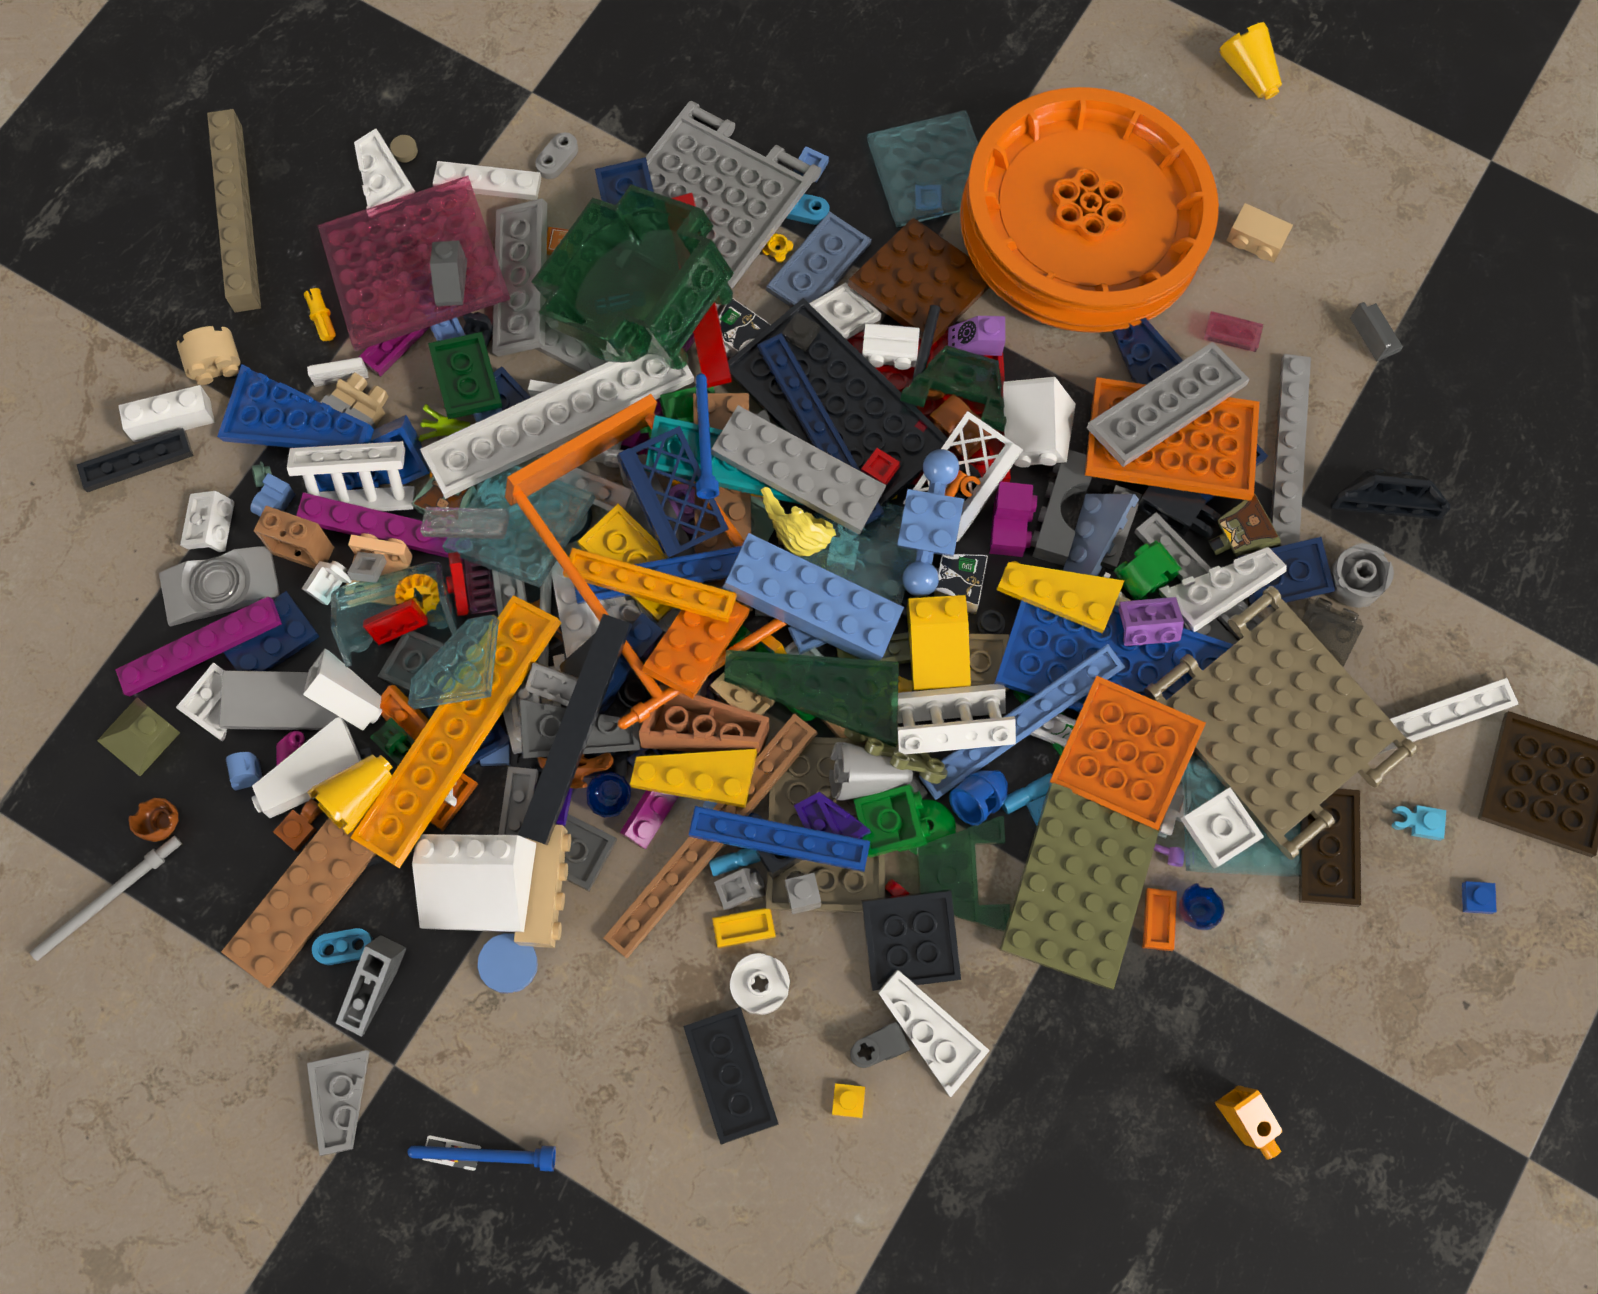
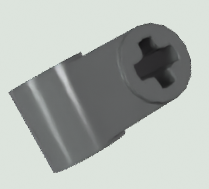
[850,1021,911,1068]

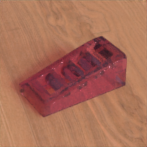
[465,556,498,614]

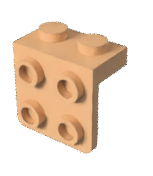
[345,533,412,607]

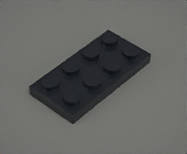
[683,1007,779,1145]

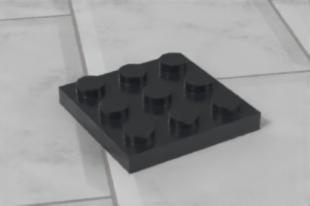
[861,889,961,991]

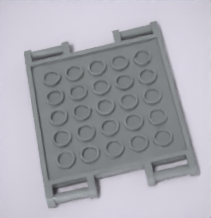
[580,101,821,311]

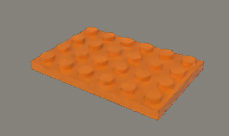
[1085,377,1260,500]

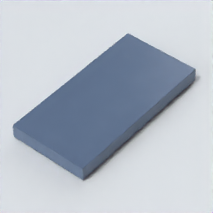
[766,211,871,308]

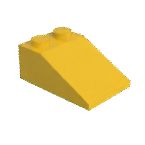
[906,595,971,690]

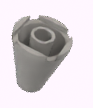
[829,742,913,801]

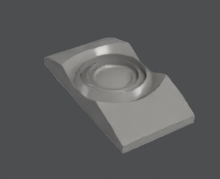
[159,546,280,626]

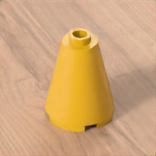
[1219,22,1282,100]
[307,754,392,835]

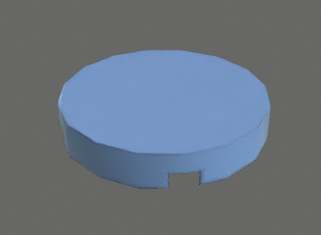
[477,933,538,994]

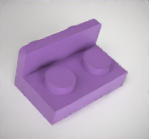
[1119,597,1184,646]

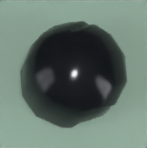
[617,671,660,709]

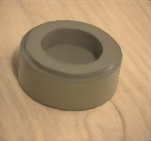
[390,135,418,162]

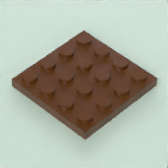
[848,217,990,346]

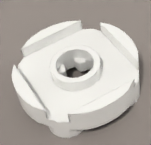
[730,953,790,1015]

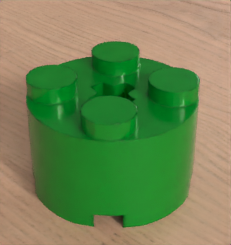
[1113,540,1182,601]

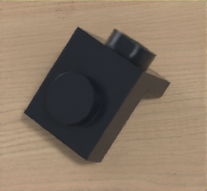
[463,311,493,348]

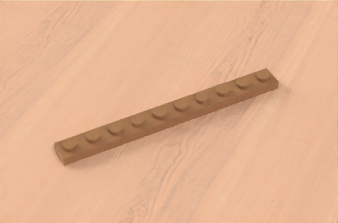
[603,714,817,958]

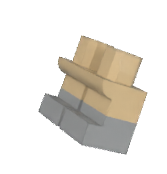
[320,372,389,429]

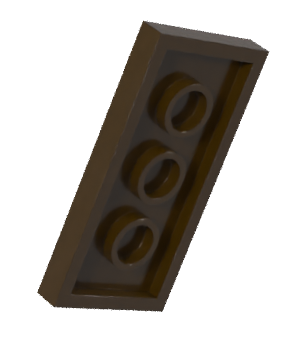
[1299,788,1361,907]

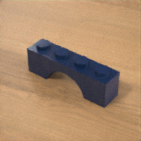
[598,612,666,714]

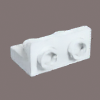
[180,491,234,552]

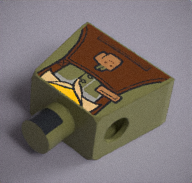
[1209,494,1281,559]

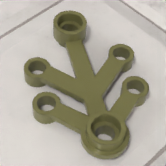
[844,717,948,784]

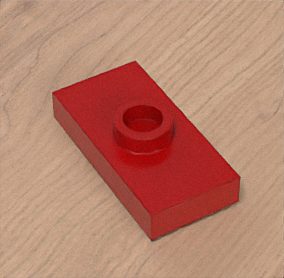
[446,552,469,616]
[363,599,428,645]

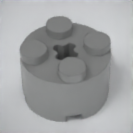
[1330,543,1394,608]

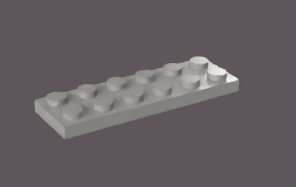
[492,198,547,357]
[1087,342,1250,467]
[711,405,886,534]

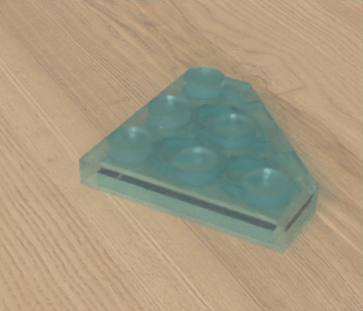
[408,615,499,709]

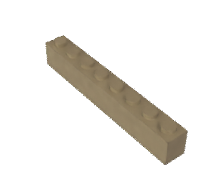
[207,109,261,312]

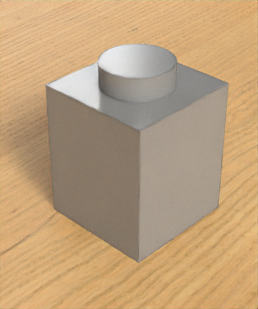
[785,873,821,915]

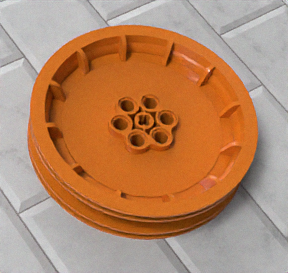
[960,87,1219,333]

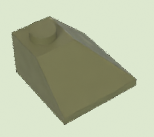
[97,697,180,776]

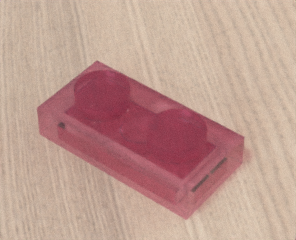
[1203,311,1264,352]

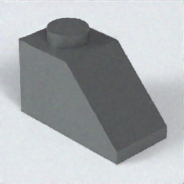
[430,240,467,306]

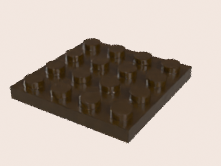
[1478,711,1598,858]

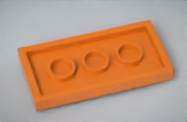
[642,601,750,699]

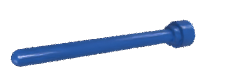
[695,373,719,499]
[408,1145,556,1172]

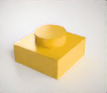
[832,1083,865,1118]

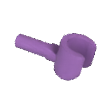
[1154,844,1185,867]

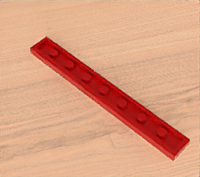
[667,193,732,388]

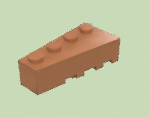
[639,684,769,758]

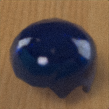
[586,771,631,818]
[1179,883,1225,930]

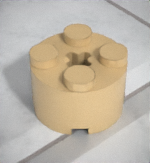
[177,326,240,385]

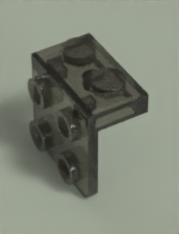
[1301,597,1364,667]

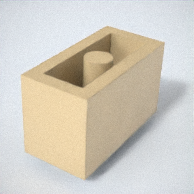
[1226,203,1293,263]

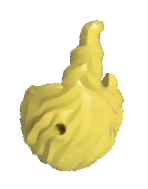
[761,487,836,556]

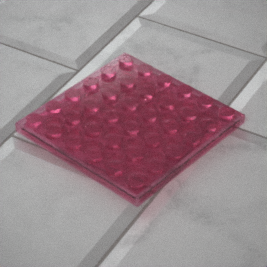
[318,176,511,352]

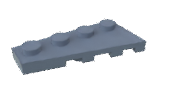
[1063,494,1139,576]

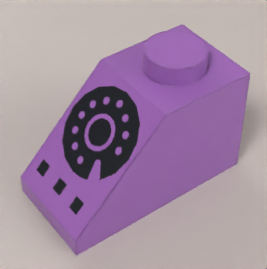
[948,316,1005,356]

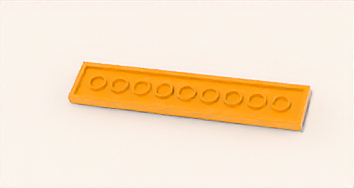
[350,595,561,868]

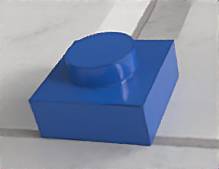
[1462,881,1497,914]

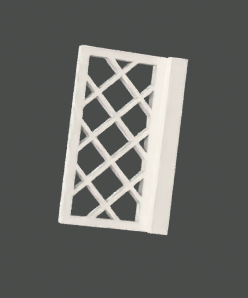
[903,411,1023,542]

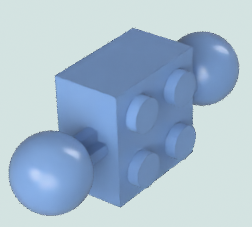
[898,449,964,597]

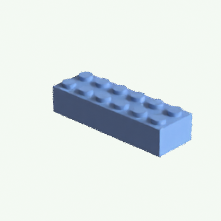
[722,533,904,665]

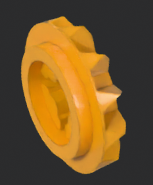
[395,574,441,615]

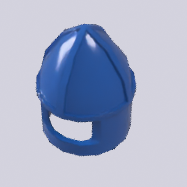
[949,770,1008,826]

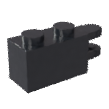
[1137,486,1221,538]

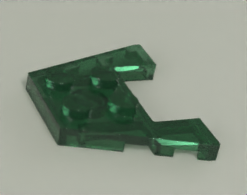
[900,345,1007,432]
[917,816,1010,932]

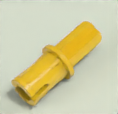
[303,288,336,341]

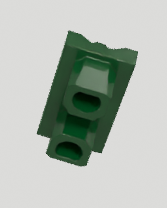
[370,718,415,766]

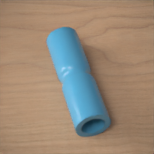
[1002,773,1052,815]
[709,848,760,877]

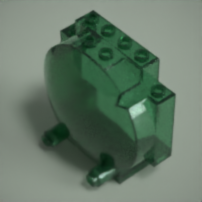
[531,185,734,370]

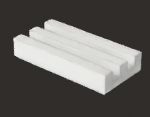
[307,357,369,387]

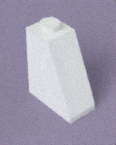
[303,649,382,730]

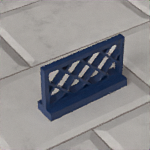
[617,426,729,559]

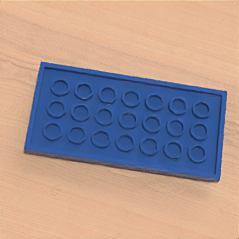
[994,600,1234,712]

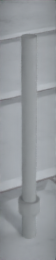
[29,835,182,961]

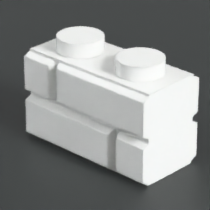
[862,323,920,370]

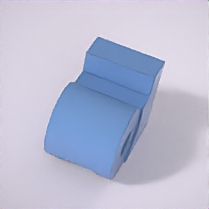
[250,473,296,516]
[226,752,263,791]

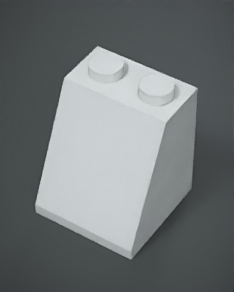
[1003,377,1076,467]

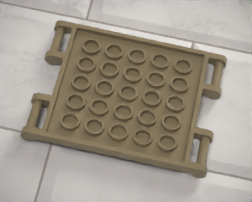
[1144,586,1418,860]

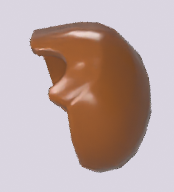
[128,798,179,842]

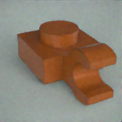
[273,798,323,852]

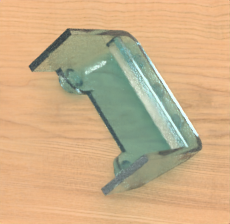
[331,562,458,667]

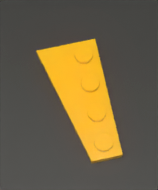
[997,562,1124,633]
[630,749,757,808]

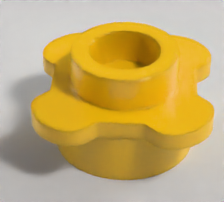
[762,233,793,262]

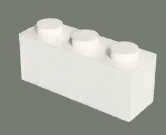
[118,385,215,443]

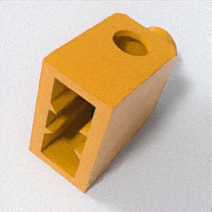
[1214,1085,1282,1160]

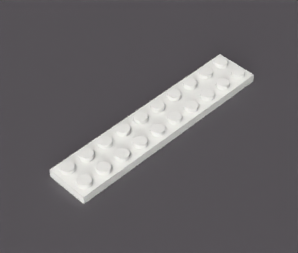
[420,334,694,499]

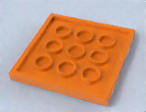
[1050,675,1206,830]

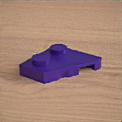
[794,792,871,839]

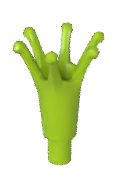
[418,404,471,442]

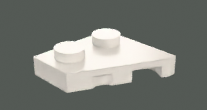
[176,663,227,742]

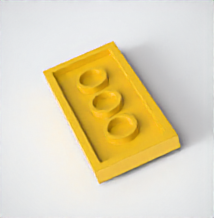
[578,504,674,622]

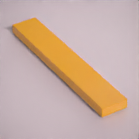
[563,548,737,622]

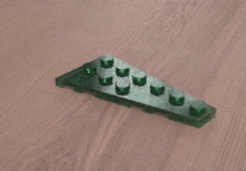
[724,650,899,748]

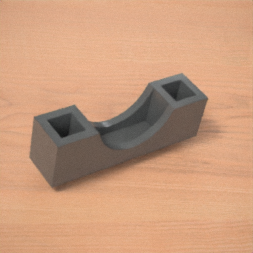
[1030,450,1092,566]

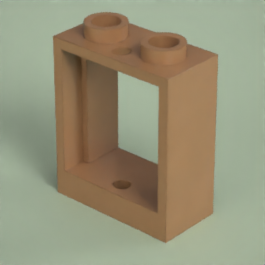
[254,506,334,569]

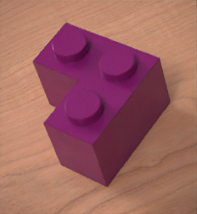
[989,481,1037,557]

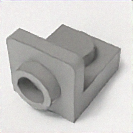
[714,868,766,910]

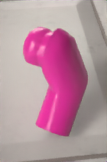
[276,731,305,766]

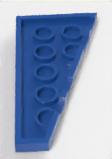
[217,364,374,448]

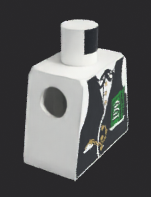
[719,297,771,358]
[934,554,988,614]

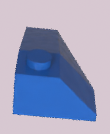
[314,415,430,492]

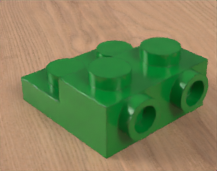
[854,784,931,858]

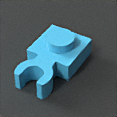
[1392,805,1446,841]

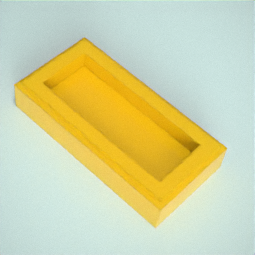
[712,908,776,948]

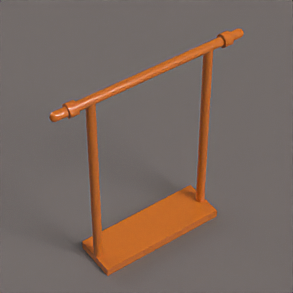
[505,394,787,729]

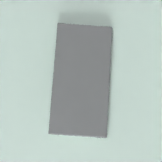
[219,671,339,730]

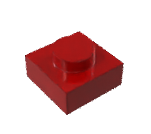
[861,448,900,485]

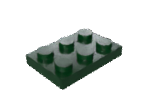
[428,332,502,420]

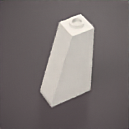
[252,717,362,818]

